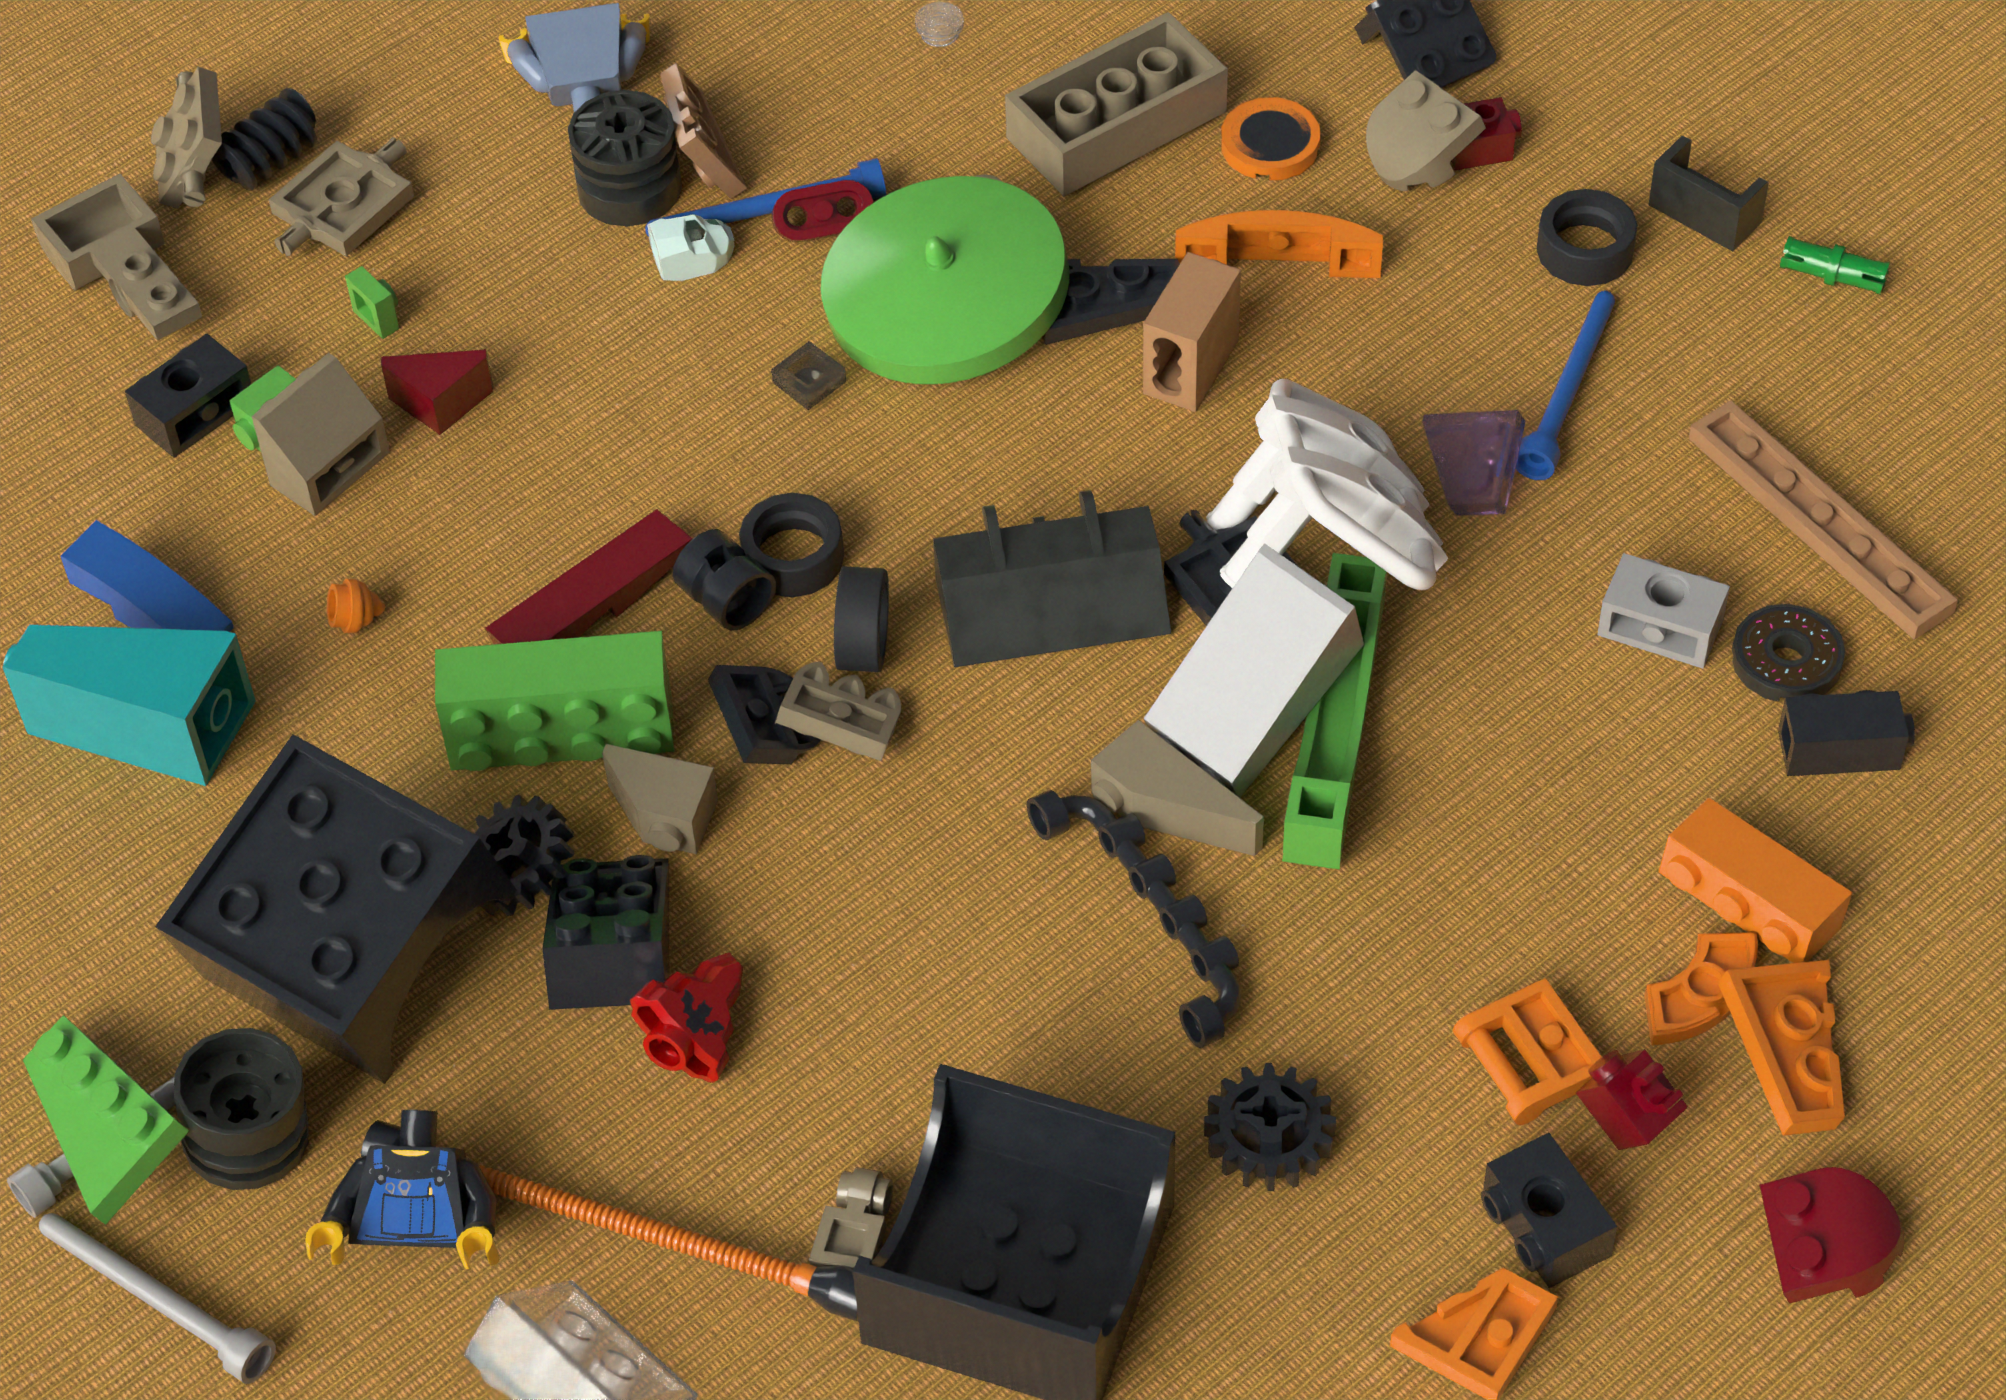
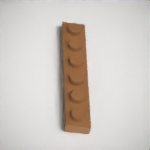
[1689,400,1958,640]

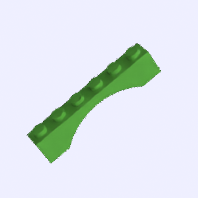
[1282,553,1387,870]

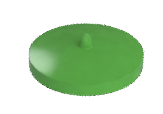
[821,176,1070,384]

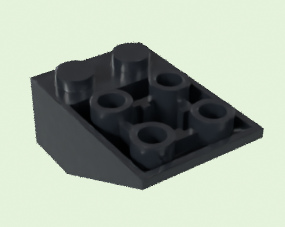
[542,855,670,1010]

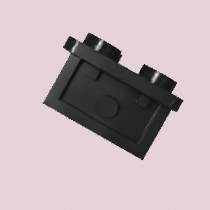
[1354,0,1496,88]

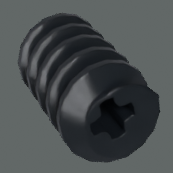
[211,87,318,191]

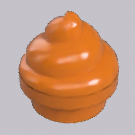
[327,579,386,633]

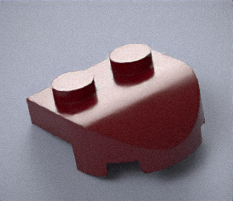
[1759,1167,1904,1304]

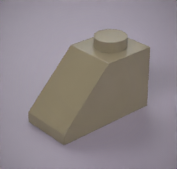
[602,744,718,854]

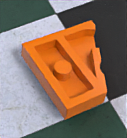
[1390,1268,1558,1400]

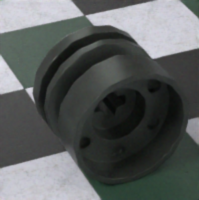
[568,90,682,227]
[174,1028,308,1190]

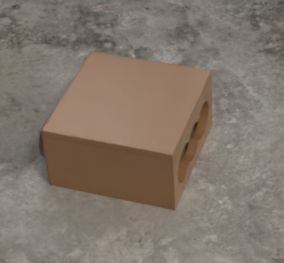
[1143,252,1241,412]

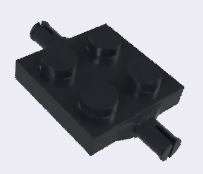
[1164,510,1300,626]

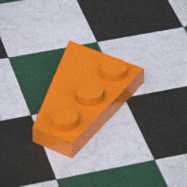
[1718,960,1845,1136]

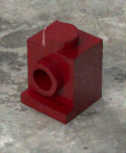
[1451,97,1522,171]

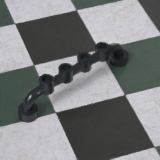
[1026,790,1241,1048]

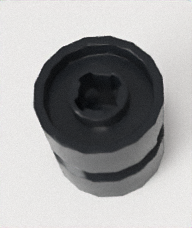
[672,529,776,631]

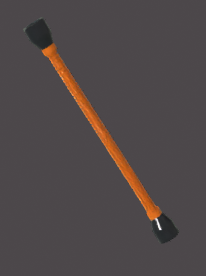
[361,1120,858,1322]

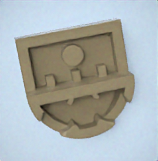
[1366,70,1486,191]

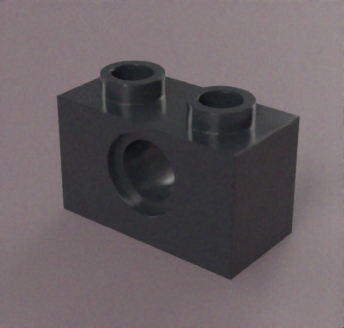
[125,334,251,458]
[1481,1132,1617,1289]

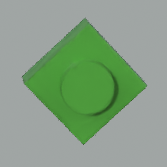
[345,266,399,339]

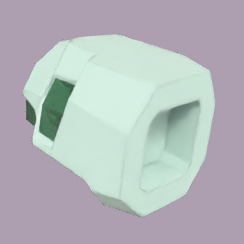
[647,214,735,281]

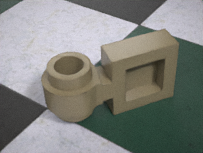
[809,1167,893,1268]

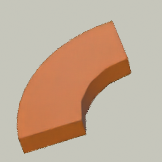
[1644,932,1758,1046]

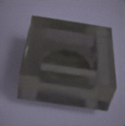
[771,341,846,410]

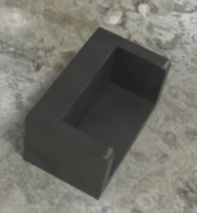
[1648,135,1769,252]

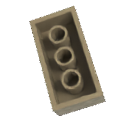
[1005,12,1228,197]

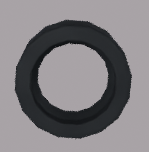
[1536,189,1638,286]
[739,493,844,598]
[834,566,889,672]

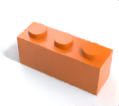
[1659,798,1853,963]

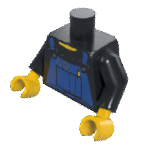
[305,1110,500,1269]

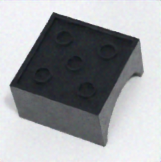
[155,734,517,1084]
[853,1064,1175,1400]

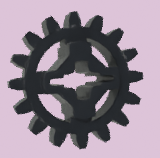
[473,795,575,916]
[1204,1063,1336,1191]

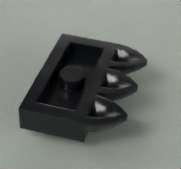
[708,665,821,765]

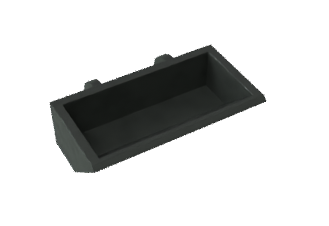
[933,490,1171,667]

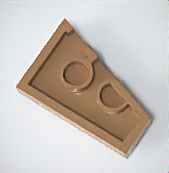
[660,63,747,199]

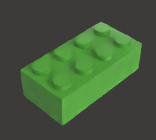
[435,631,675,771]

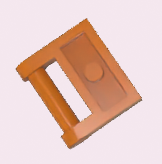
[1453,978,1602,1125]

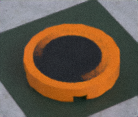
[1221,97,1320,180]

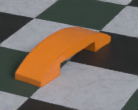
[1175,210,1383,278]

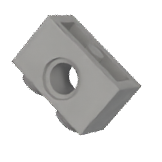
[1597,553,1730,668]

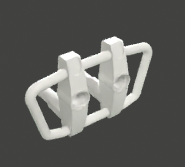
[1206,379,1448,590]

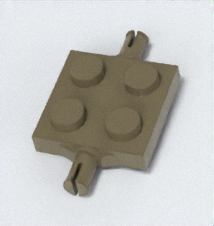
[151,66,222,209]
[269,137,414,256]

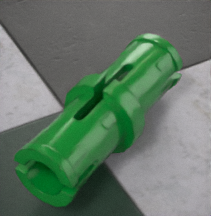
[1780,236,1890,295]

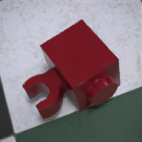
[1576,1049,1688,1150]

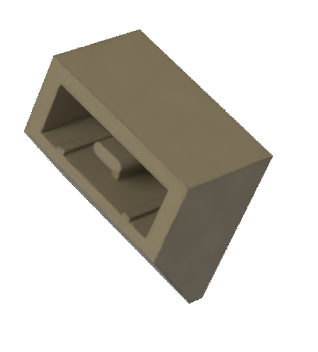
[252,353,390,516]

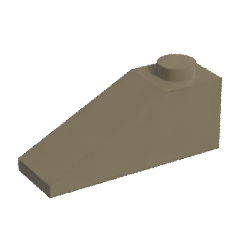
[1091,720,1264,856]

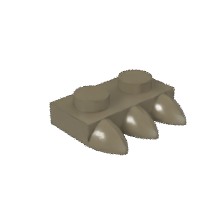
[775,661,901,761]

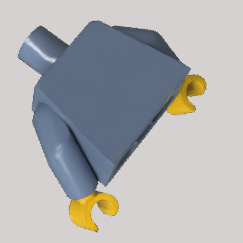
[499,3,650,112]

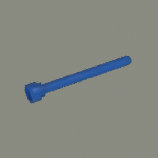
[645,158,886,237]
[1513,291,1615,480]

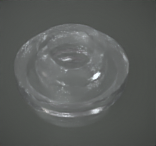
[915,1,964,47]

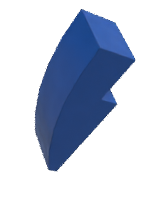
[60,520,234,632]

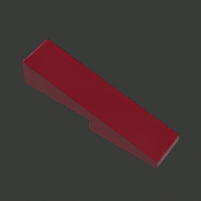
[485,509,692,645]

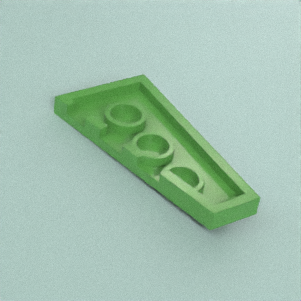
[23,1015,189,1225]

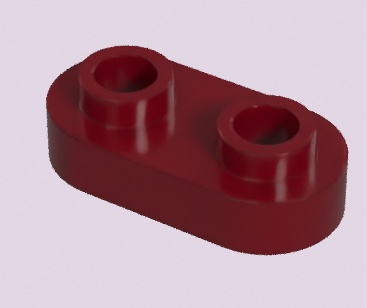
[771,180,873,242]

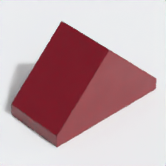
[381,349,493,435]

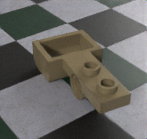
[31,174,202,341]

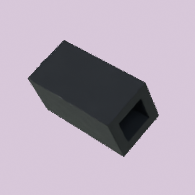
[1778,690,1915,776]

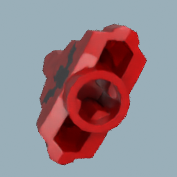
[630,952,743,1083]

